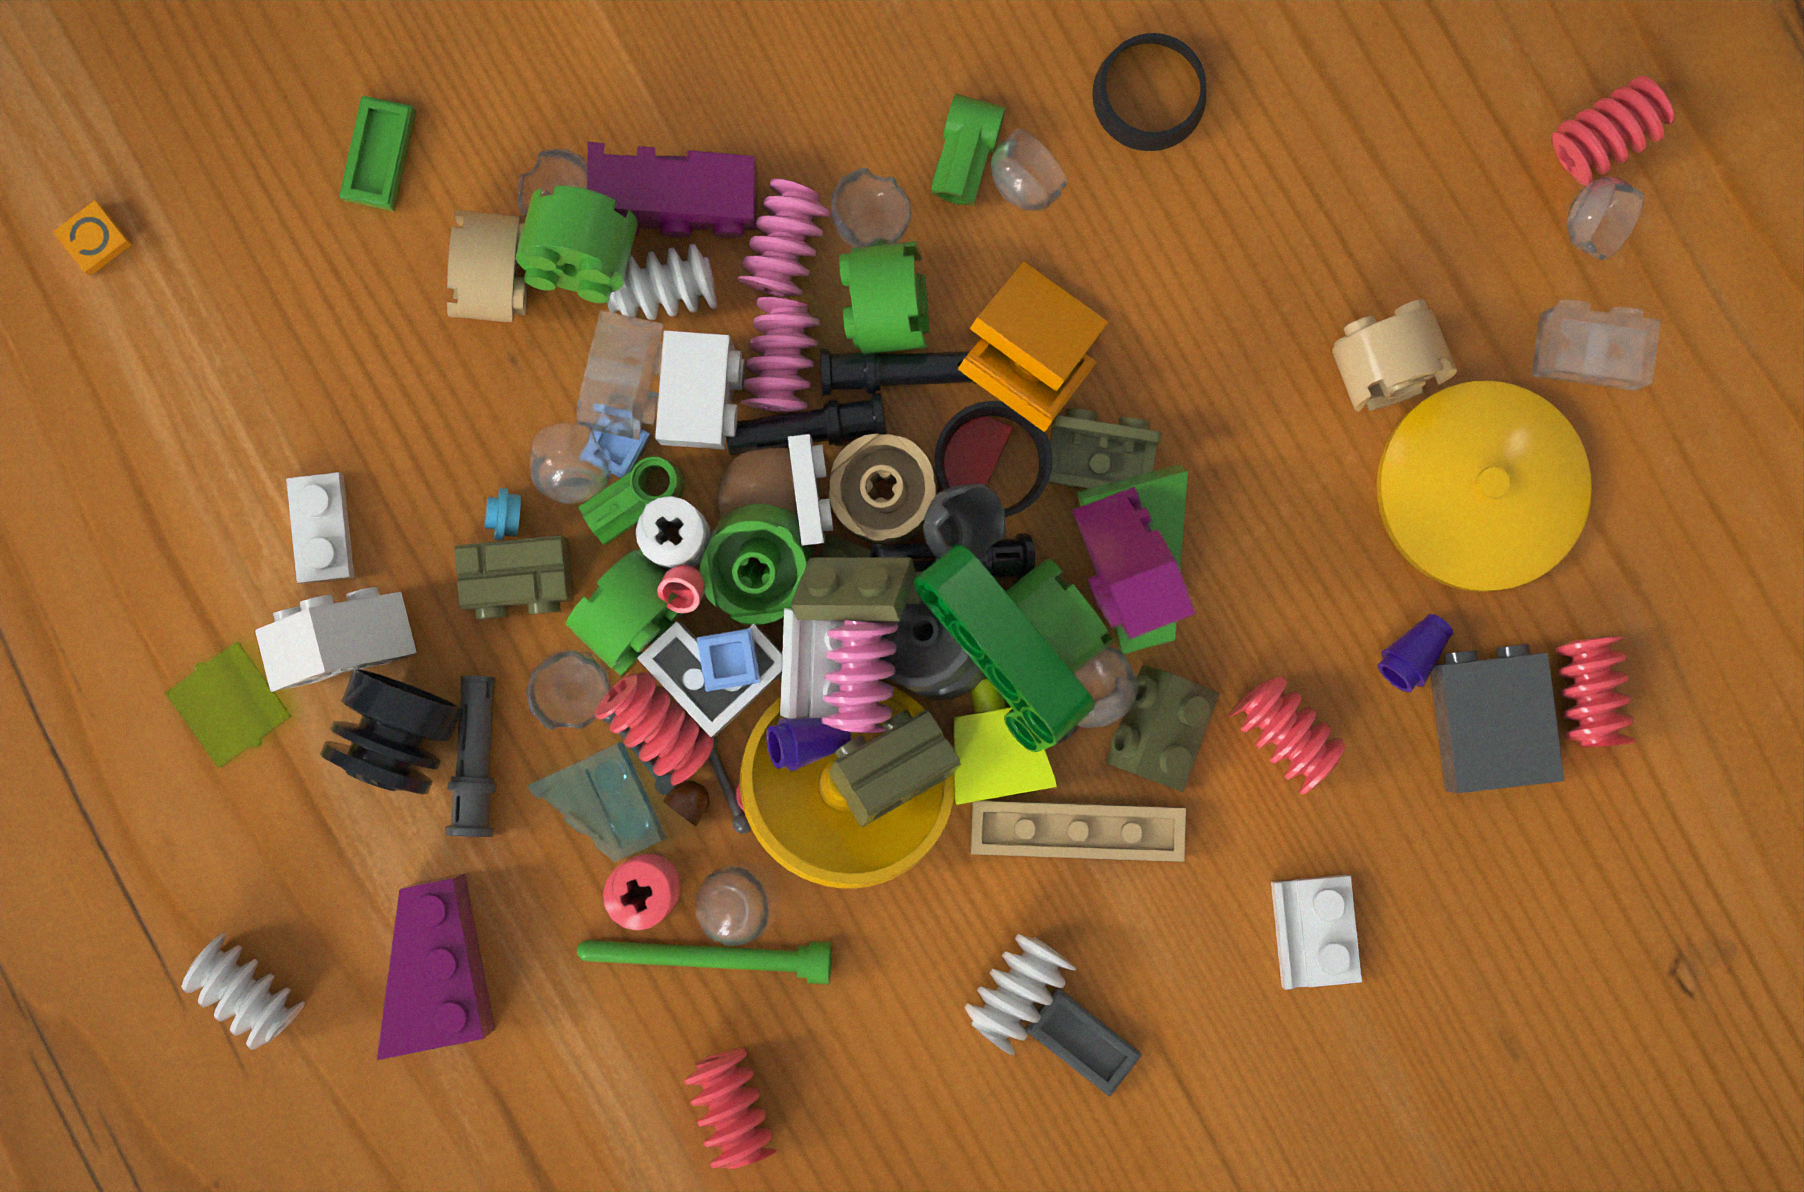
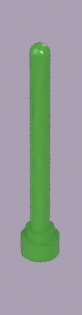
[577,940,832,985]

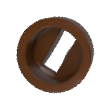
[663,780,710,826]

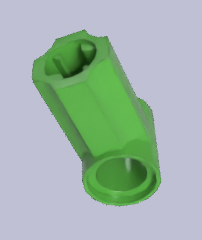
[931,93,1006,206]
[578,457,685,545]

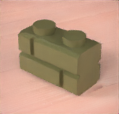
[454,535,574,620]
[829,710,960,827]

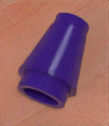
[1377,613,1453,693]
[766,718,851,771]

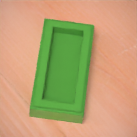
[339,95,416,211]

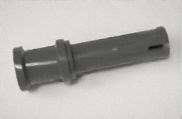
[445,676,496,837]

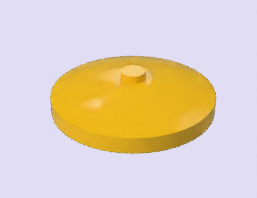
[1376,381,1592,592]
[740,682,955,888]

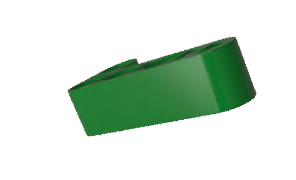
[914,544,1095,752]

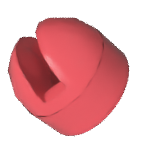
[658,564,705,613]

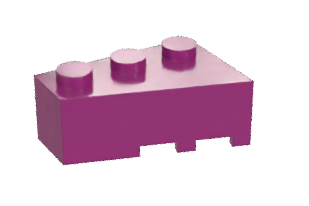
[587,142,758,238]
[1073,486,1196,639]
[377,873,495,1060]

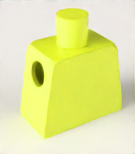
[953,679,1057,805]

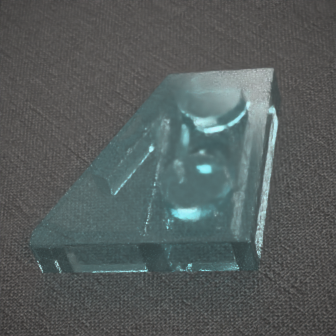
[528,742,667,862]

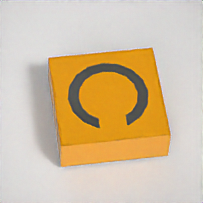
[53,200,132,276]

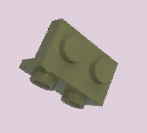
[1048,408,1162,490]
[791,557,921,621]
[1107,665,1220,792]

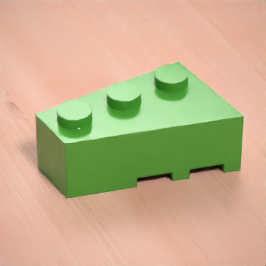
[1077,464,1188,654]

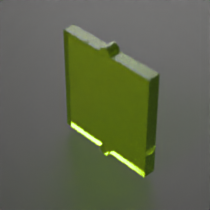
[165,642,292,768]

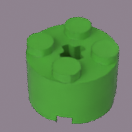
[516,185,638,303]
[839,241,929,354]
[700,504,813,625]
[565,549,682,677]
[1005,557,1114,674]

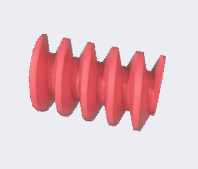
[1551,76,1675,186]
[1555,636,1635,747]
[594,672,714,786]
[1228,675,1346,795]
[603,853,681,930]
[684,1047,777,1169]

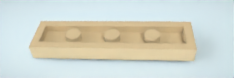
[970,800,1186,862]

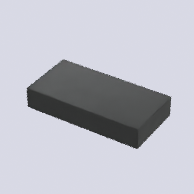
[1025,987,1142,1097]

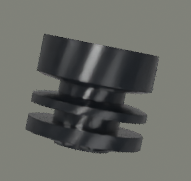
[320,668,462,795]

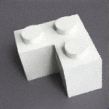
[655,330,745,450]
[255,587,417,692]
[637,621,783,737]

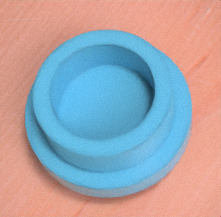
[484,487,521,541]

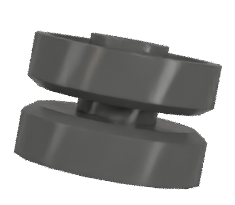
[880,571,986,700]

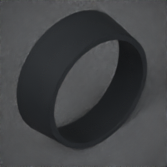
[1092,33,1206,151]
[935,401,1052,517]

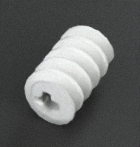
[607,243,718,326]
[636,496,711,570]
[181,932,305,1050]
[964,934,1077,1056]

